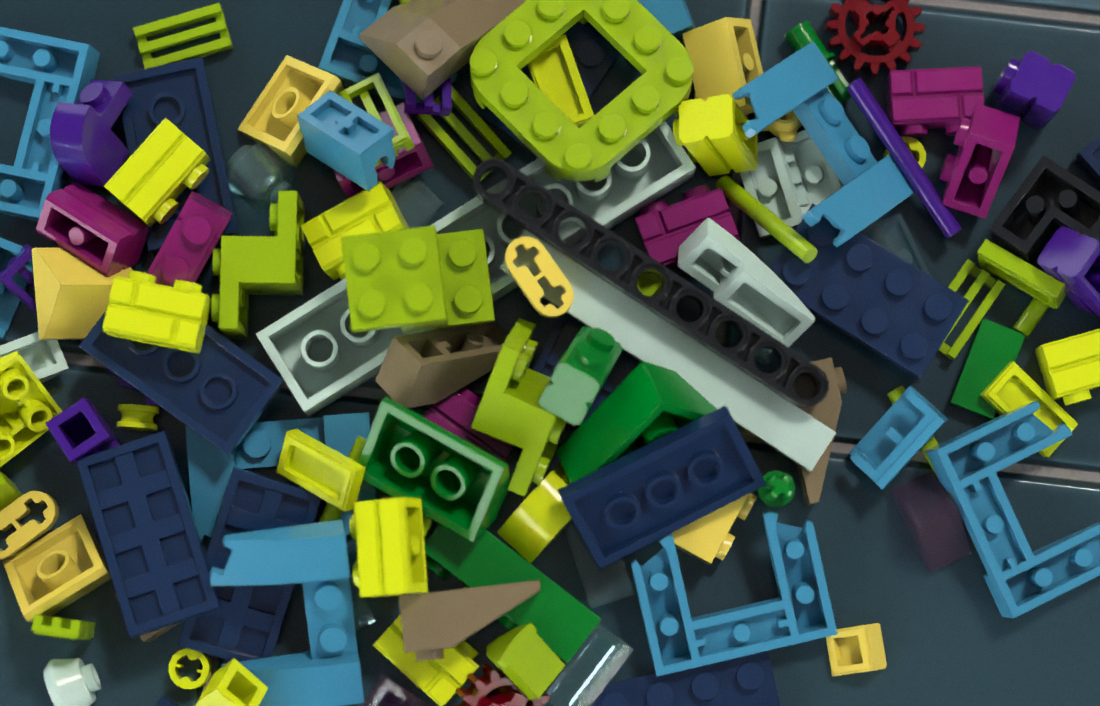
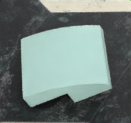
[740,130,844,238]

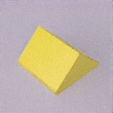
[237,55,344,168]
[31,248,133,340]
[3,514,112,622]

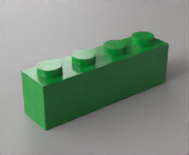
[425,524,601,664]

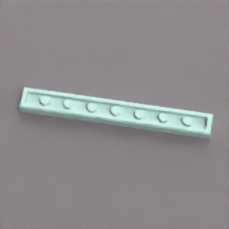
[500,229,837,472]

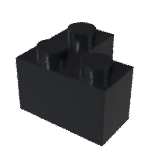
[989,155,1100,265]

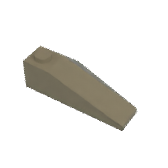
[359,0,526,100]

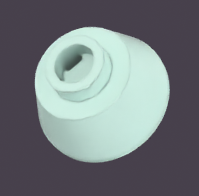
[43,658,101,706]

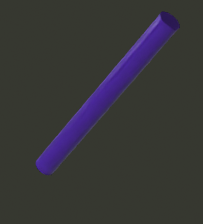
[846,78,962,239]

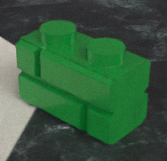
[538,326,623,425]

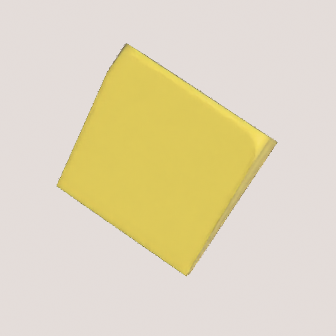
[826,623,887,677]

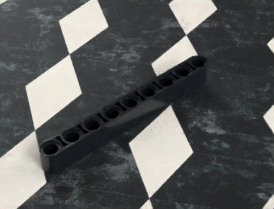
[473,159,829,408]

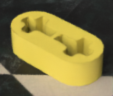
[505,236,573,318]
[0,491,59,560]

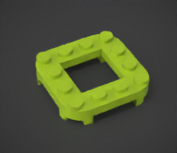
[470,0,694,183]

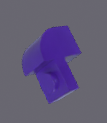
[50,79,133,187]
[45,398,120,467]

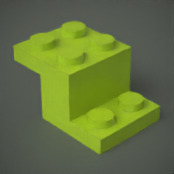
[211,191,305,340]
[341,225,495,334]
[471,318,567,497]

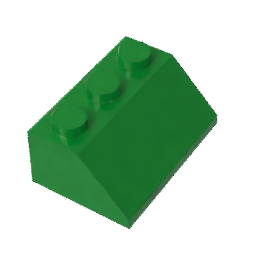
[556,361,717,484]
[358,397,511,542]

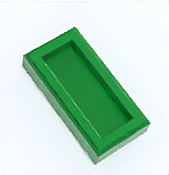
[948,318,1025,420]

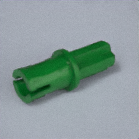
[784,20,852,105]
[757,470,795,507]

